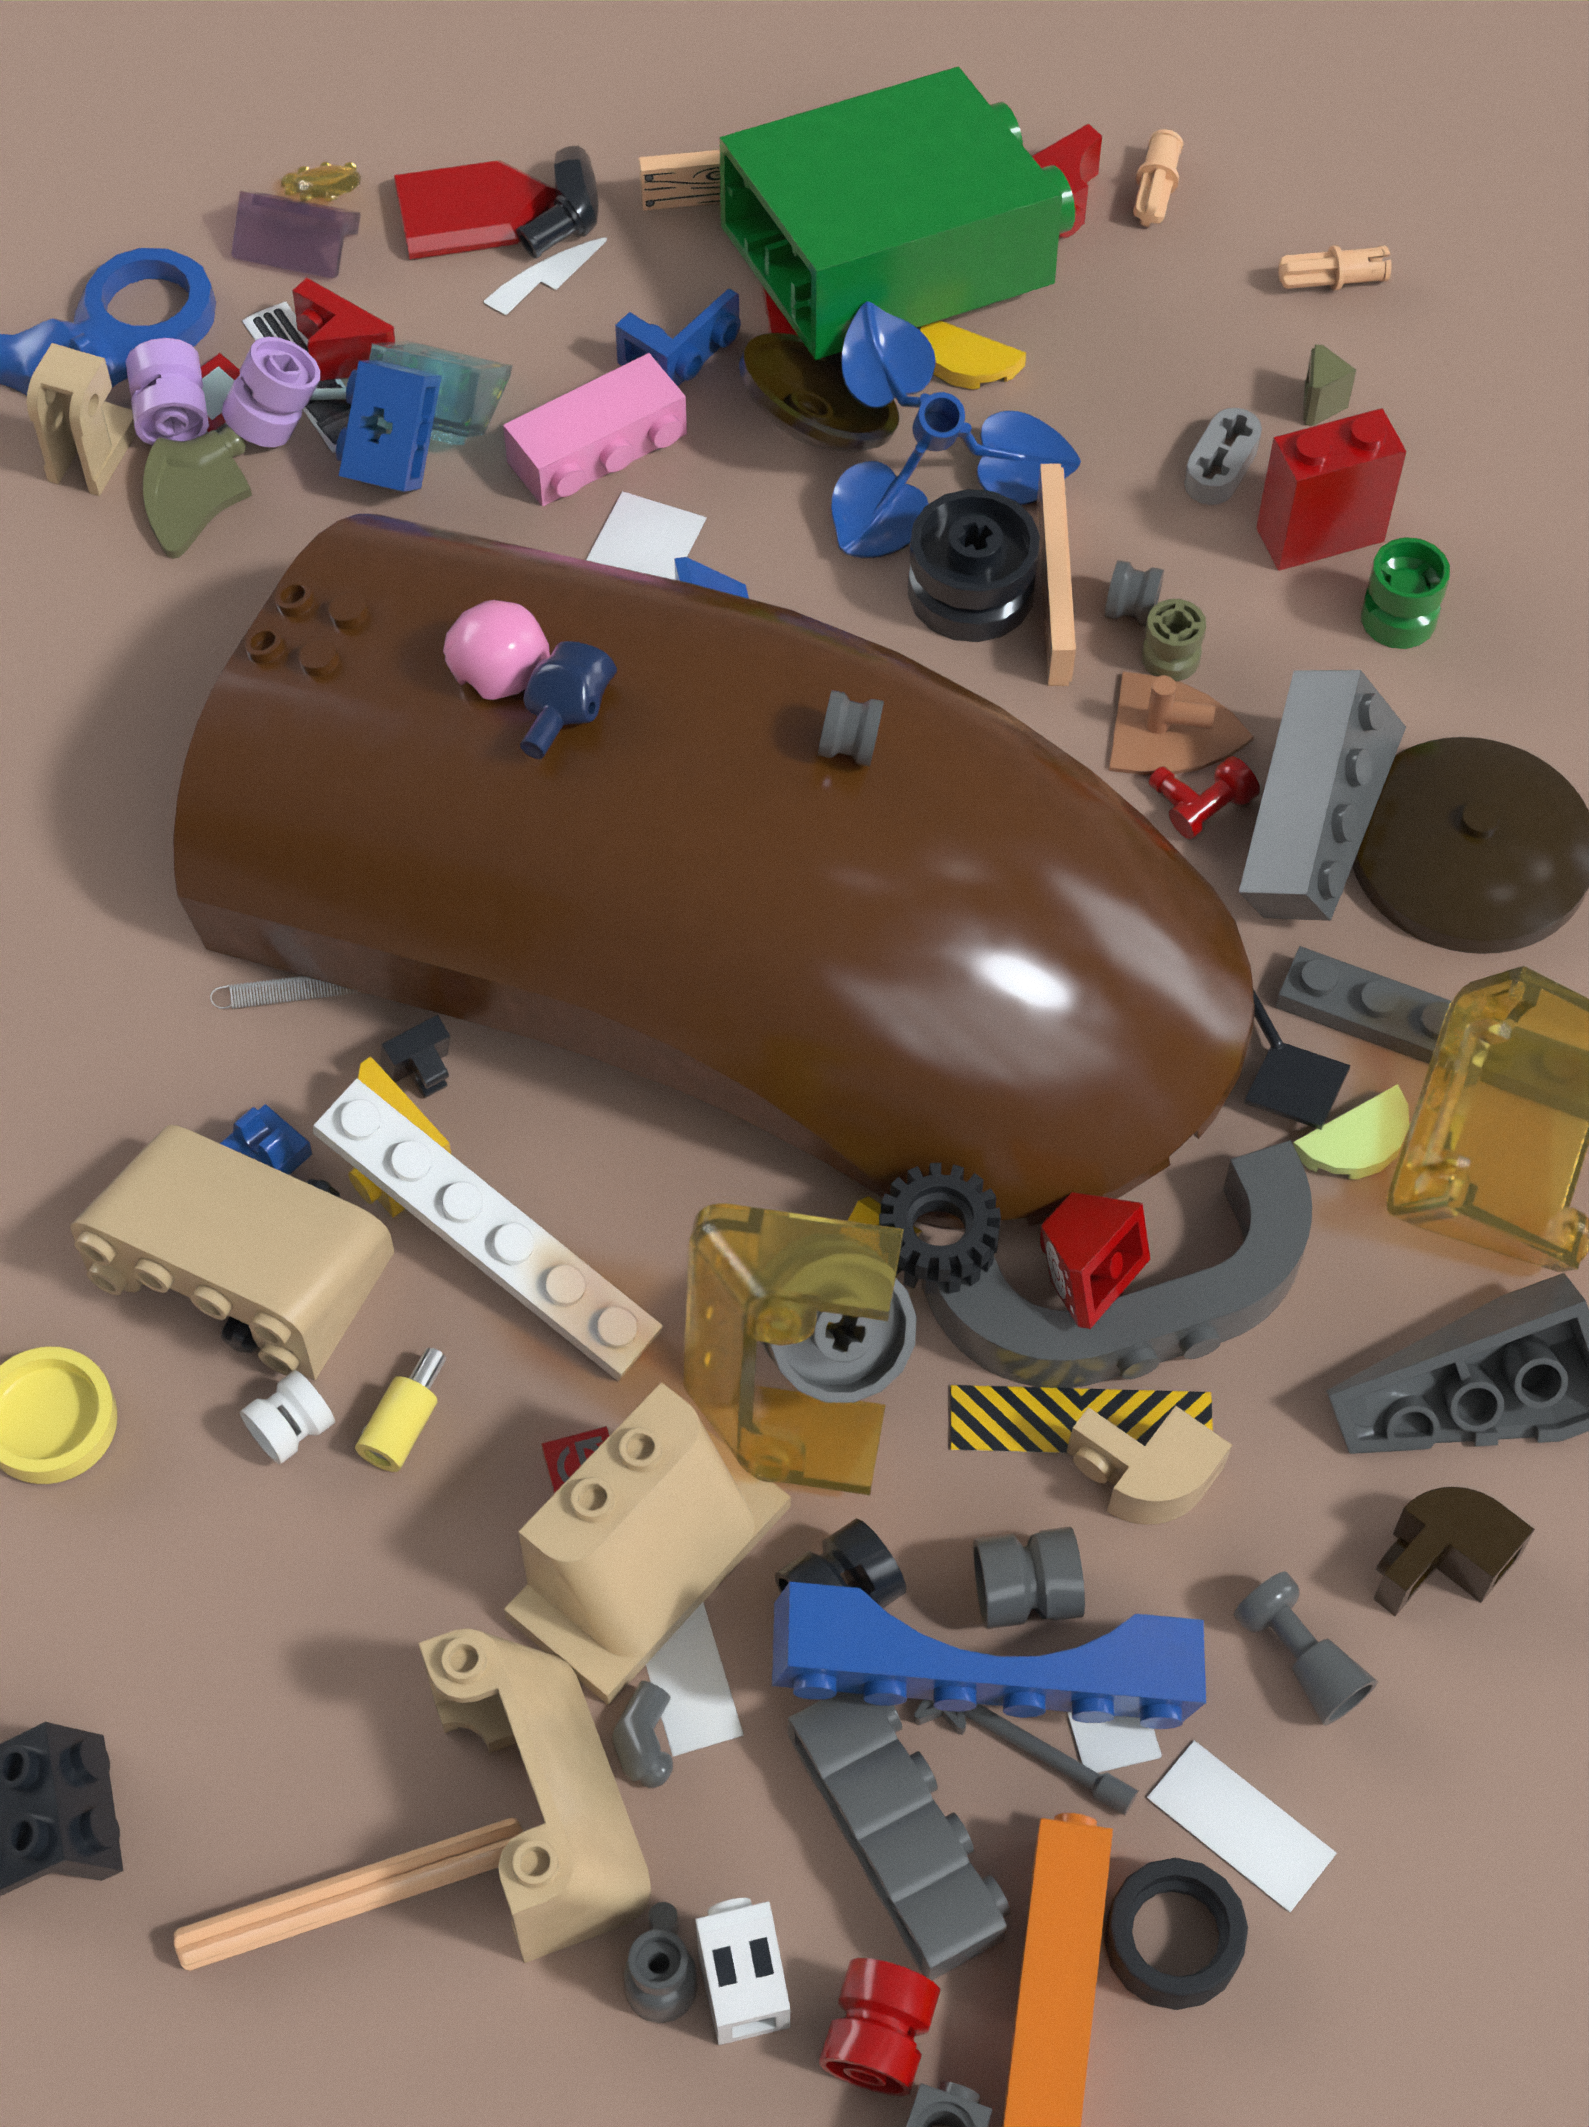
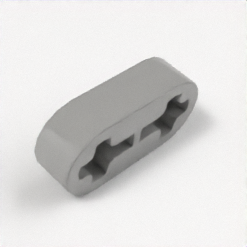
[1184,408,1262,505]

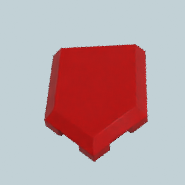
[394,160,556,260]

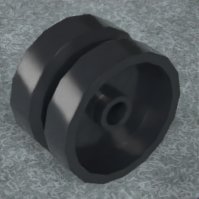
[908,489,1040,642]

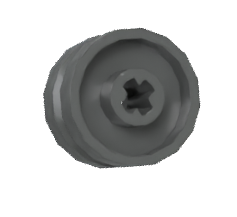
[753,1238,917,1403]

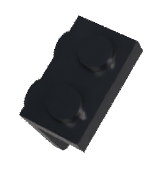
[0,1722,124,1896]

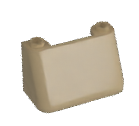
[419,1628,651,1963]

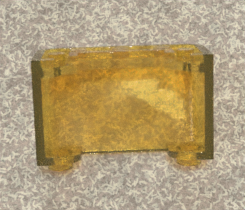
[1386,966,1589,1272]

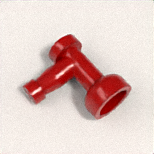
[1149,756,1260,839]

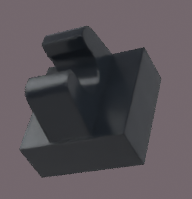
[380,1015,450,1098]

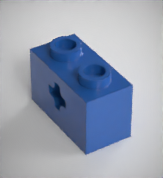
[336,360,442,492]

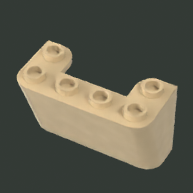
[70,1125,394,1380]

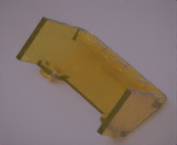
[683,1203,904,1496]

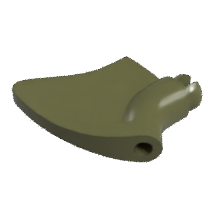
[143,426,252,559]

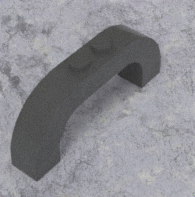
[921,1140,1312,1388]

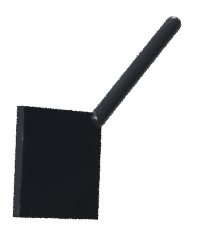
[1245,989,1351,1130]

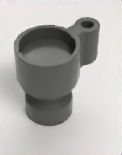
[623,1902,698,2023]

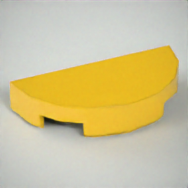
[920,320,1026,389]

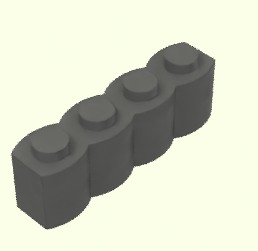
[788,1692,1011,1980]

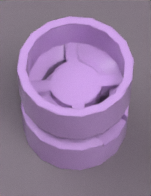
[222,337,320,447]
[126,338,209,446]

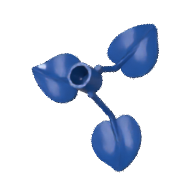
[831,301,1081,558]

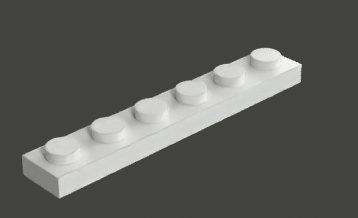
[313,1078,663,1382]

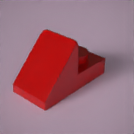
[292,277,398,381]

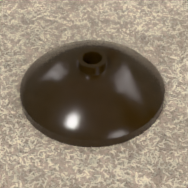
[739,333,899,452]

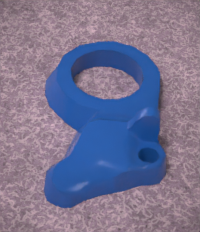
[0,248,216,395]

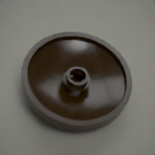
[1352,737,1589,954]

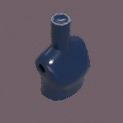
[520,641,617,759]

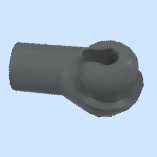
[612,1681,673,1789]

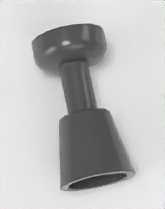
[1234,1571,1378,1726]

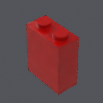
[1256,408,1407,571]

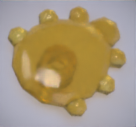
[281,161,361,202]

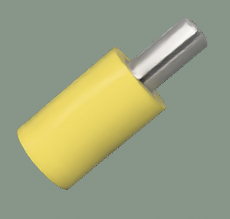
[355,1347,446,1472]

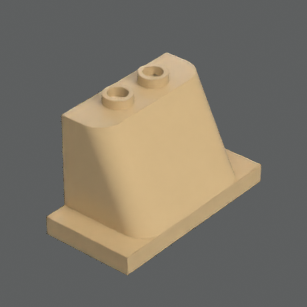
[504,1382,791,1705]

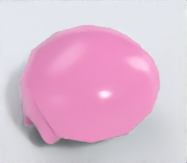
[443,600,550,700]

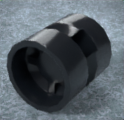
[775,1518,906,1608]

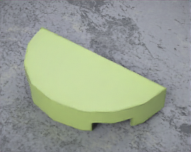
[1293,1084,1410,1179]

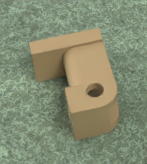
[26,343,136,496]

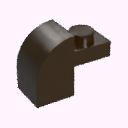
[1373,1487,1535,1616]

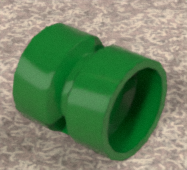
[1361,537,1450,649]

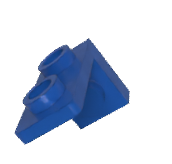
[615,288,741,387]

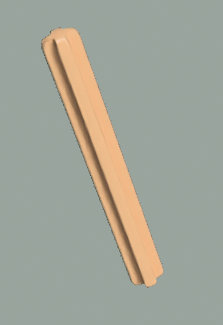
[174,1818,523,1971]

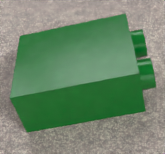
[719,66,1075,360]

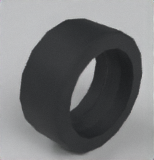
[1104,1858,1248,2010]

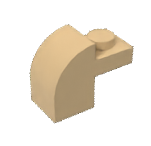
[1067,1406,1232,1525]

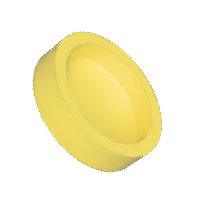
[0,1347,118,1484]

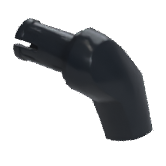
[516,146,599,259]

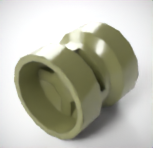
[1142,599,1206,681]

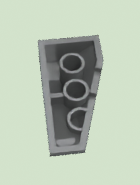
[1326,1273,1589,1454]

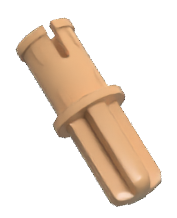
[1133,129,1183,227]
[1278,245,1391,291]

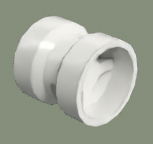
[239,1370,335,1465]

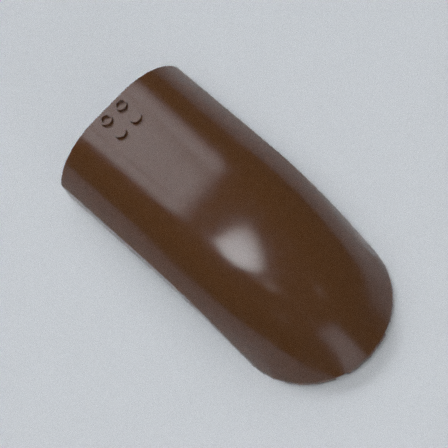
[173,514,1255,1228]

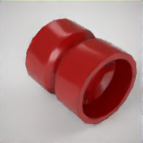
[819,1958,941,2096]

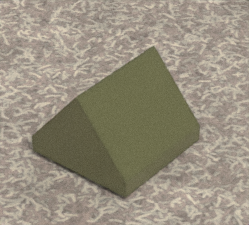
[1303,344,1356,426]

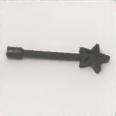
[914,1699,1138,1816]

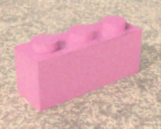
[503,353,687,507]

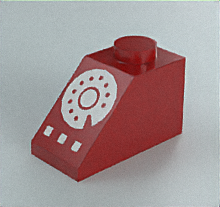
[1040,1192,1151,1329]

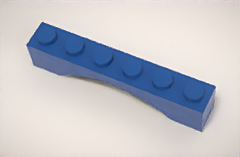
[772,1582,1206,1729]

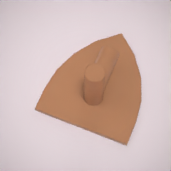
[1109,671,1254,775]

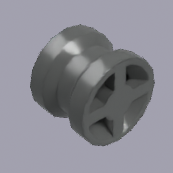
[1105,560,1164,626]
[817,690,884,767]

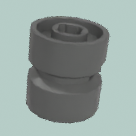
[973,1527,1085,1629]

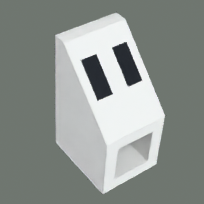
[696,1898,790,2045]

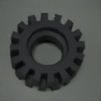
[878,1163,1001,1294]

